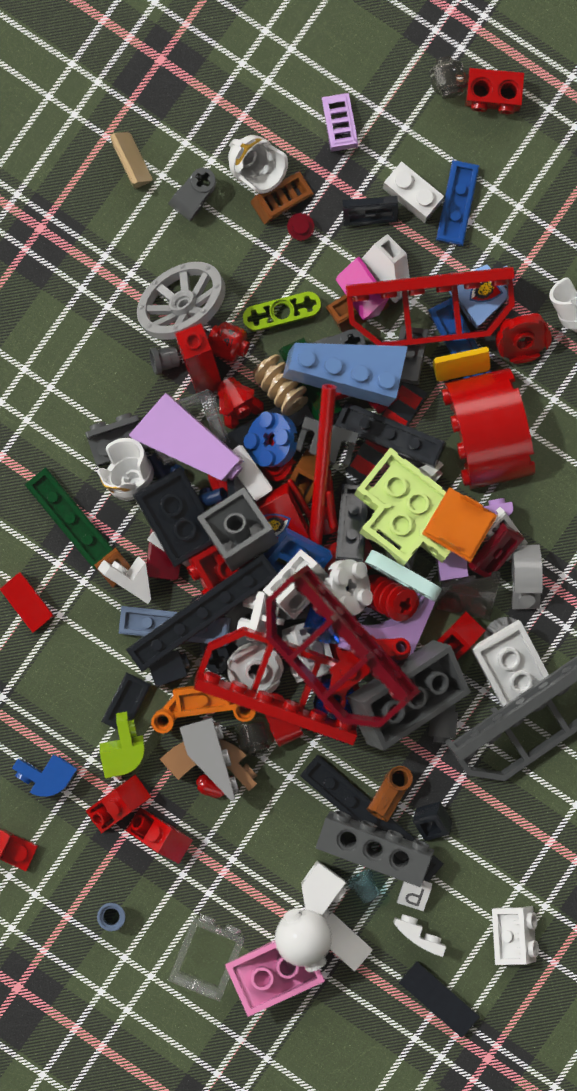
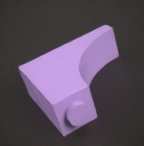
[338,593,435,664]

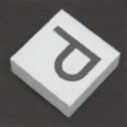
[397,881,432,911]

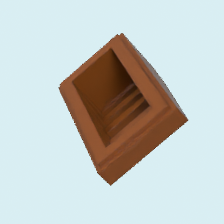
[251,171,314,224]

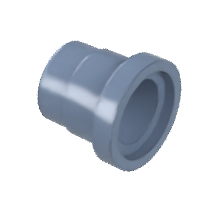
[97,903,125,931]

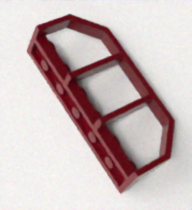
[266,565,420,728]

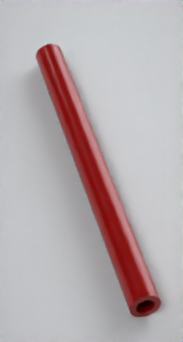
[309,384,336,545]

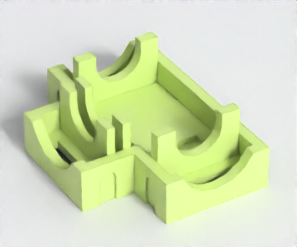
[354,447,451,566]

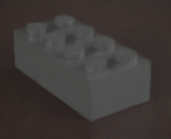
[346,640,471,751]

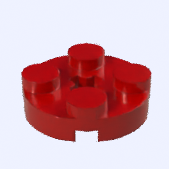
[496,313,552,364]

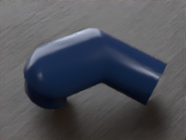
[198,487,228,507]

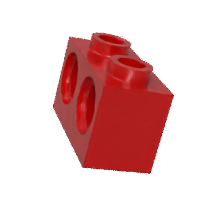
[465,68,524,114]

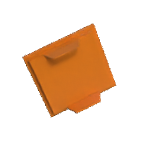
[422,487,498,562]

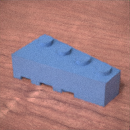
[282,343,408,407]

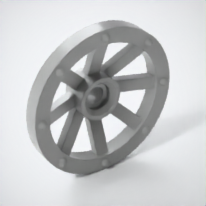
[137,262,226,340]

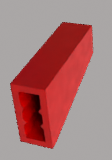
[175,324,221,398]

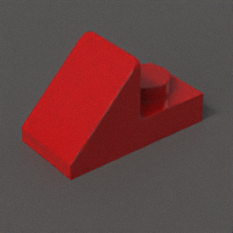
[0,828,38,871]

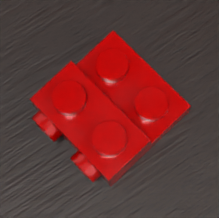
[187,545,254,595]

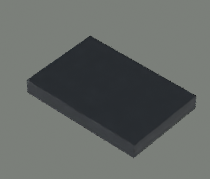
[133,467,213,567]

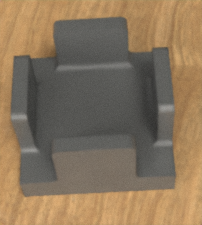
[295,417,359,469]

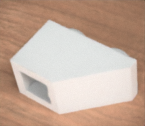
[362,234,410,303]

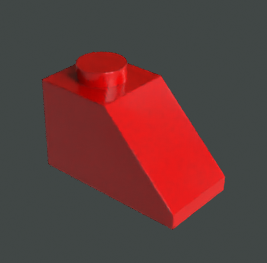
[437,612,486,660]

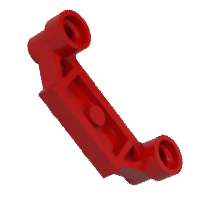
[323,635,411,714]

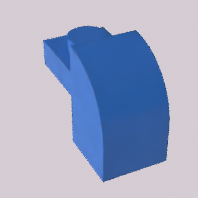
[12,754,79,797]

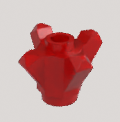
[216,377,264,429]

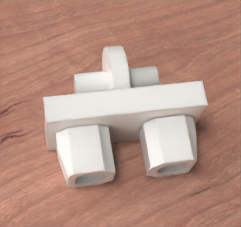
[237,591,285,642]

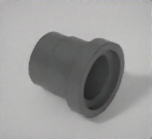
[149,346,180,375]

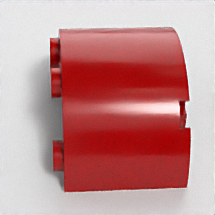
[441,368,535,490]

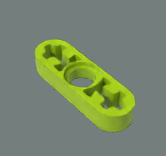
[243,292,321,332]

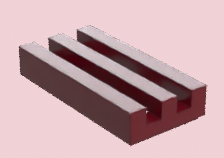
[468,523,524,580]

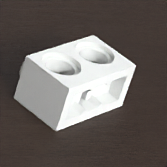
[263,550,329,619]

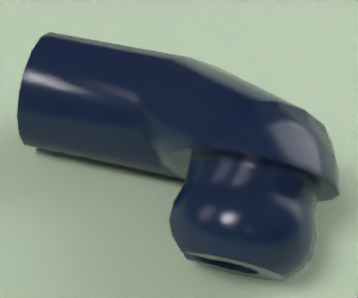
[148,453,185,479]

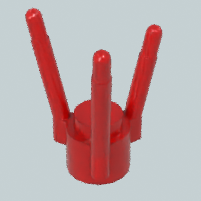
[287,469,338,535]

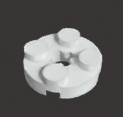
[324,559,373,615]
[227,641,284,693]

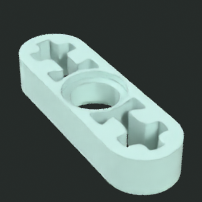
[365,550,442,602]

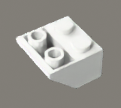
[301,860,346,920]

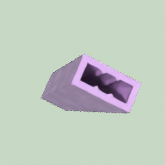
[129,393,244,482]

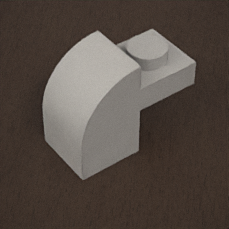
[511,545,543,609]

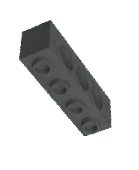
[316,811,435,888]

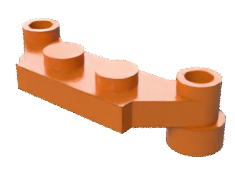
[151,681,256,733]

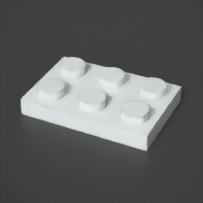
[470,620,549,707]

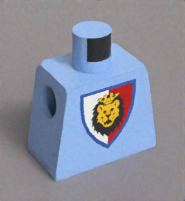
[448,265,516,330]

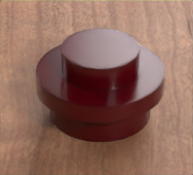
[287,213,314,241]

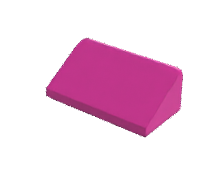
[336,257,388,320]

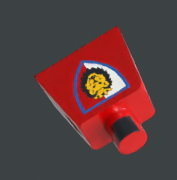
[255,482,309,539]

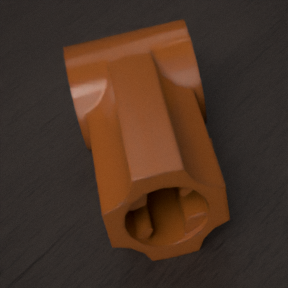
[366,766,413,822]

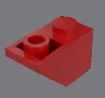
[86,774,151,834]
[126,807,193,864]

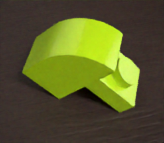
[100,712,144,778]

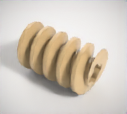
[252,354,309,416]

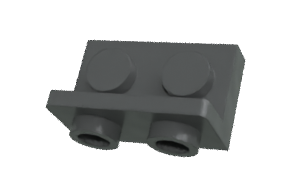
[85,413,149,466]

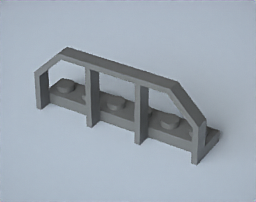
[444,656,577,781]

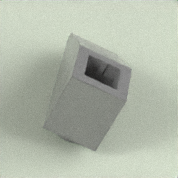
[180,718,239,801]

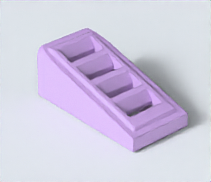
[322,93,358,152]

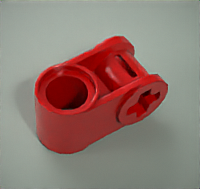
[264,692,304,747]

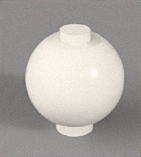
[275,908,332,972]

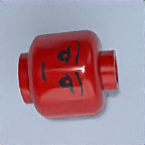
[208,322,250,362]

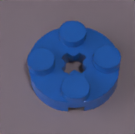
[243,412,297,468]

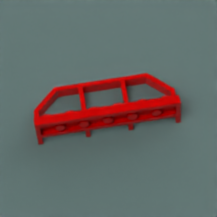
[345,266,515,346]
[194,626,360,745]

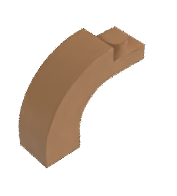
[160,739,258,791]

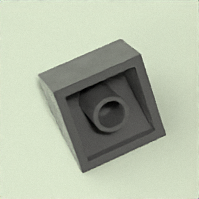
[197,487,279,572]

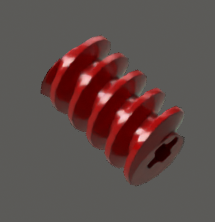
[366,574,419,622]

